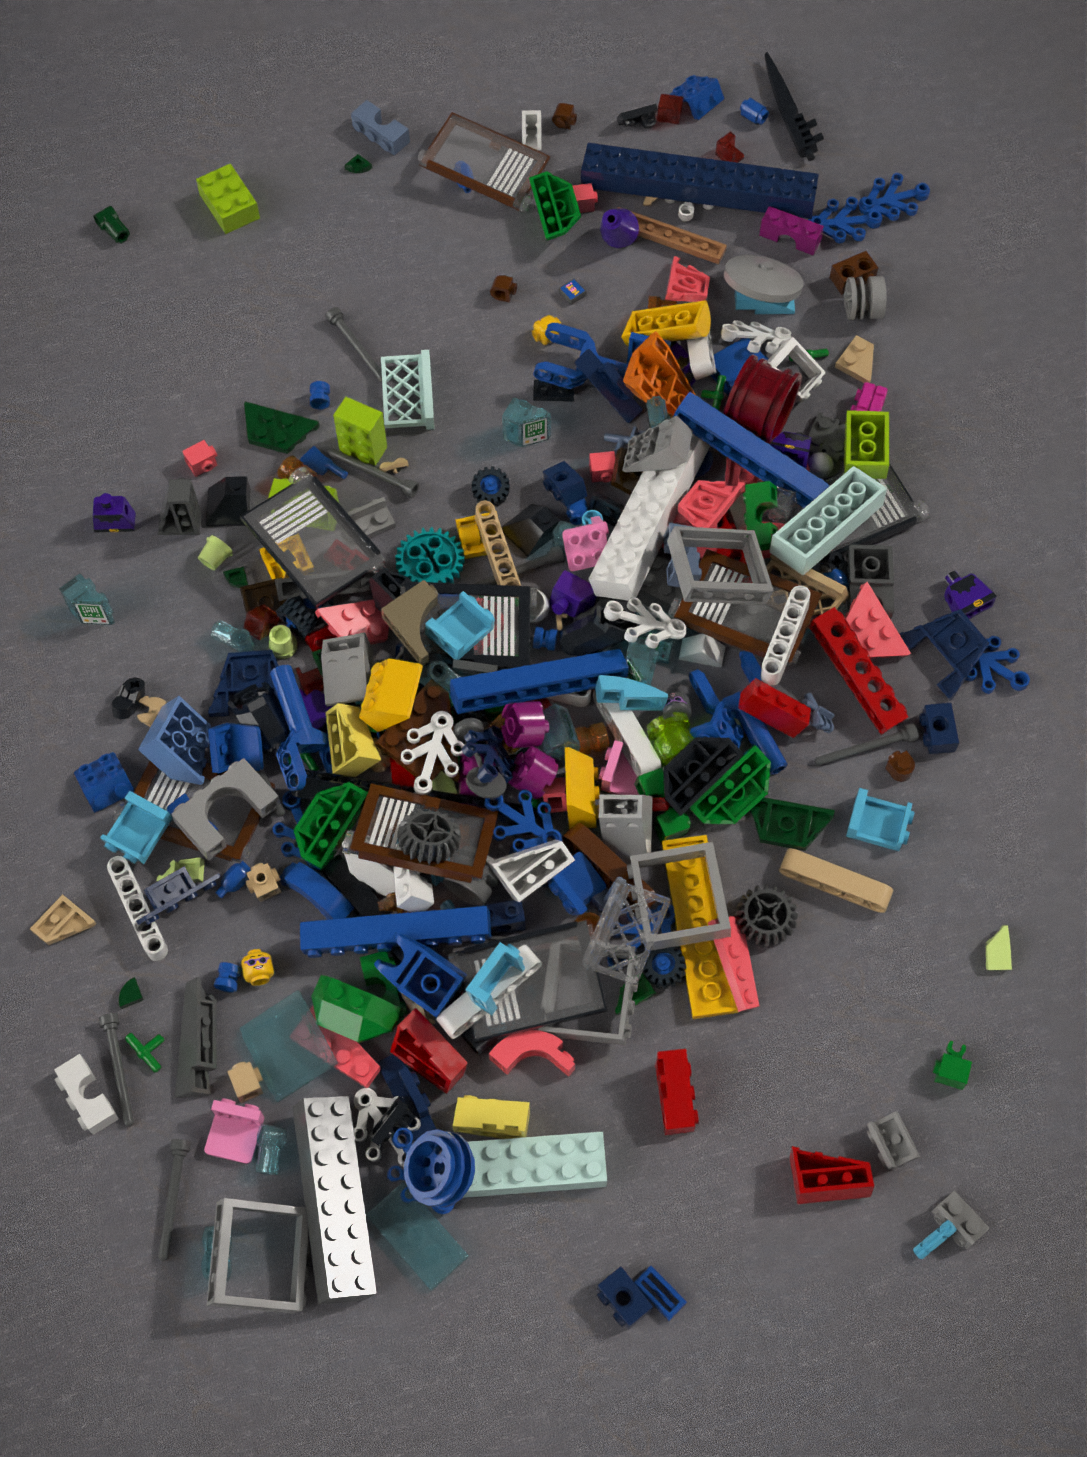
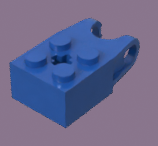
[374,932,468,1017]

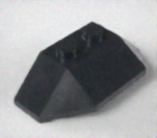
[369,567,441,641]
[663,737,744,816]

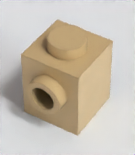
[227,1062,264,1103]

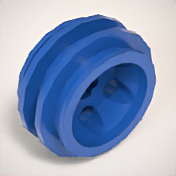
[404,1129,475,1207]

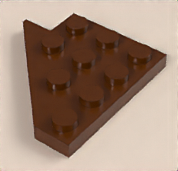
[375,679,460,786]

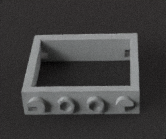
[667,526,774,605]
[627,842,731,951]
[538,940,641,1045]
[206,1198,310,1314]

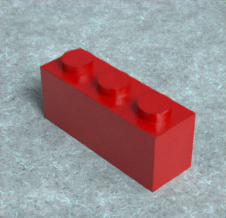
[738,678,811,738]

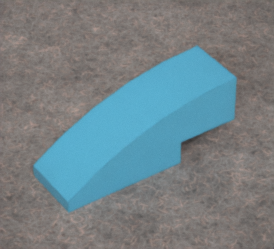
[735,290,795,314]
[595,675,668,711]

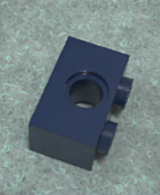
[543,461,588,507]
[919,703,959,754]
[477,900,526,936]
[596,1266,653,1330]

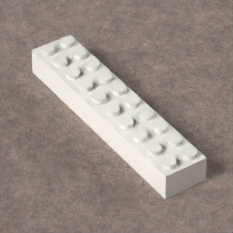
[589,434,710,601]

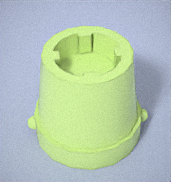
[198,535,233,571]
[269,625,297,659]

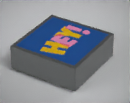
[559,278,587,305]

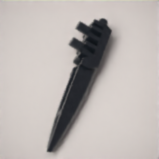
[764,52,824,161]

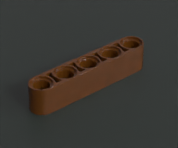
[562,822,658,913]

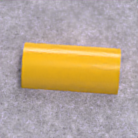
[621,300,711,347]

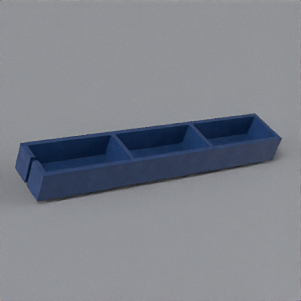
[581,143,819,219]

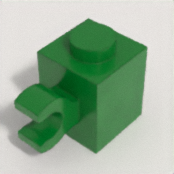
[932,1041,972,1090]

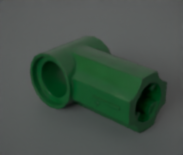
[93,206,130,244]

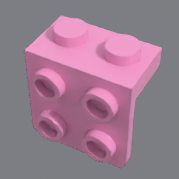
[562,516,609,572]
[598,740,639,795]
[204,1098,265,1164]

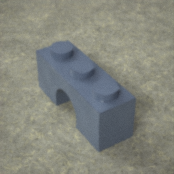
[351,100,410,156]
[663,523,702,587]

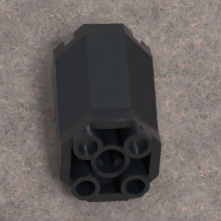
[559,605,637,656]
[227,682,290,754]

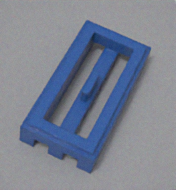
[634,1265,687,1321]

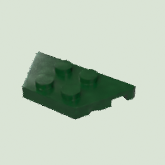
[244,401,320,454]
[751,797,835,851]

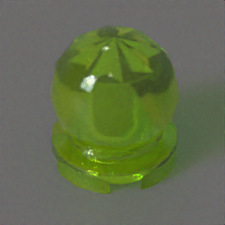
[646,712,694,766]

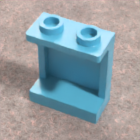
[425,591,495,660]
[846,788,915,851]
[101,791,173,864]
[465,942,525,1016]

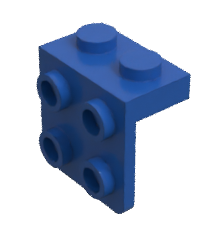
[668,75,725,120]
[690,702,744,748]
[208,723,264,773]
[74,752,135,813]
[547,852,606,915]

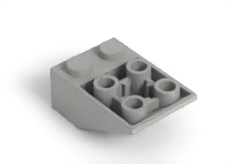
[622,416,693,472]
[321,633,373,707]
[599,795,652,865]

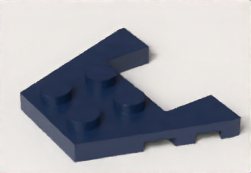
[899,609,989,701]
[208,650,279,717]

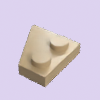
[835,335,874,383]
[30,894,96,946]

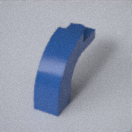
[280,862,354,920]

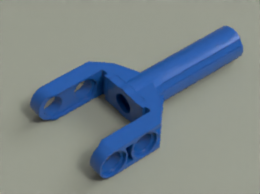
[533,323,628,389]
[689,650,788,775]
[270,665,333,791]

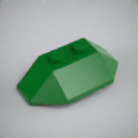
[529,171,581,241]
[690,745,771,824]
[294,782,368,870]
[311,975,403,1043]

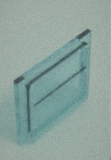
[239,990,338,1102]

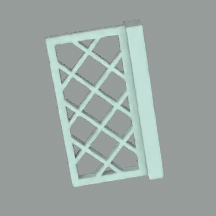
[381,350,435,430]

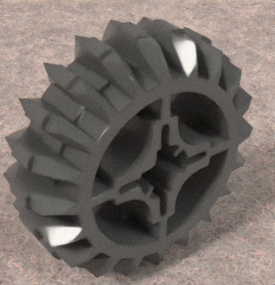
[397,808,461,864]
[735,884,798,947]

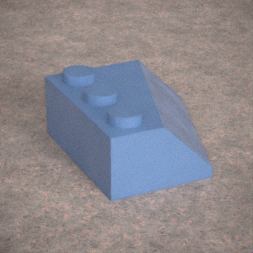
[138,696,211,785]

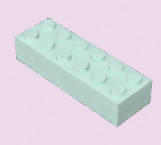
[770,466,887,575]
[463,1132,607,1198]

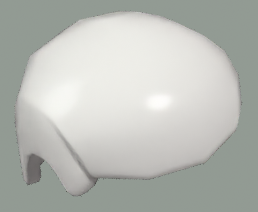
[518,589,550,623]

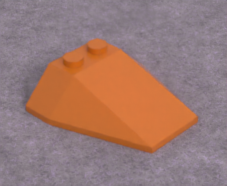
[623,331,695,419]

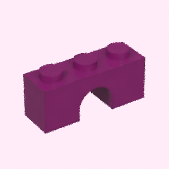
[759,206,824,256]

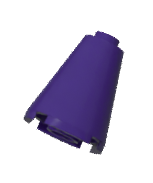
[600,208,639,248]

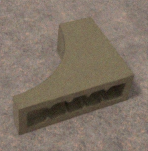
[381,580,438,666]

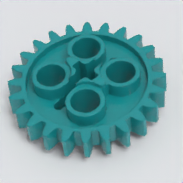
[395,527,465,583]

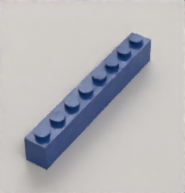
[673,392,830,508]
[450,649,629,714]
[300,906,491,958]

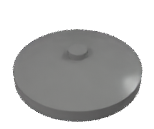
[724,255,803,303]

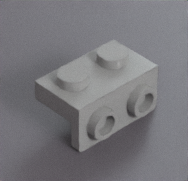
[867,1111,920,1169]

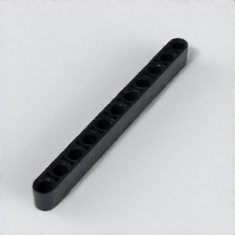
[291,769,537,835]
[321,854,498,1055]

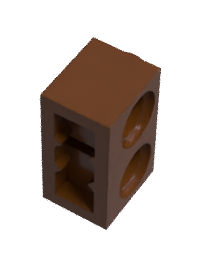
[829,251,878,295]

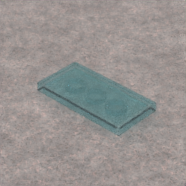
[366,1181,469,1291]

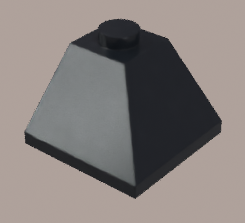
[206,476,251,526]
[501,504,560,557]

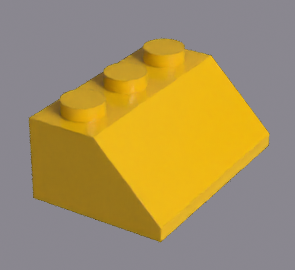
[359,658,423,732]
[565,747,600,829]

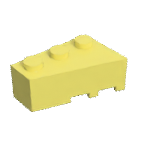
[325,703,381,777]
[453,1095,530,1139]

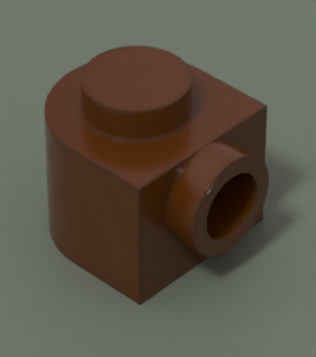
[552,103,577,130]
[490,275,517,303]
[885,750,915,782]

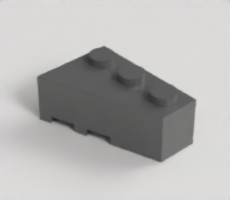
[158,478,202,535]

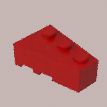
[390,1008,468,1094]
[655,1049,699,1135]
[789,1146,874,1204]

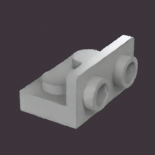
[347,497,396,539]
[932,1190,990,1249]

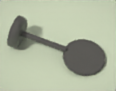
[453,718,507,799]

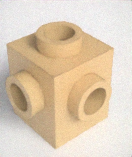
[245,863,282,902]

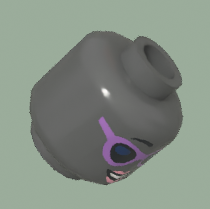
[662,692,691,725]

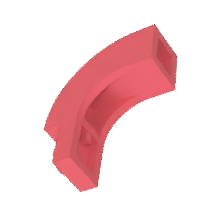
[489,1030,575,1077]

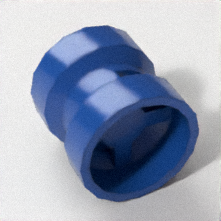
[310,381,330,410]
[533,627,558,651]
[213,962,242,993]

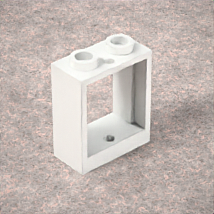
[767,337,826,403]

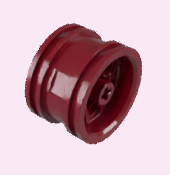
[723,354,802,444]

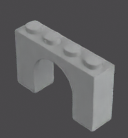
[171,758,280,861]

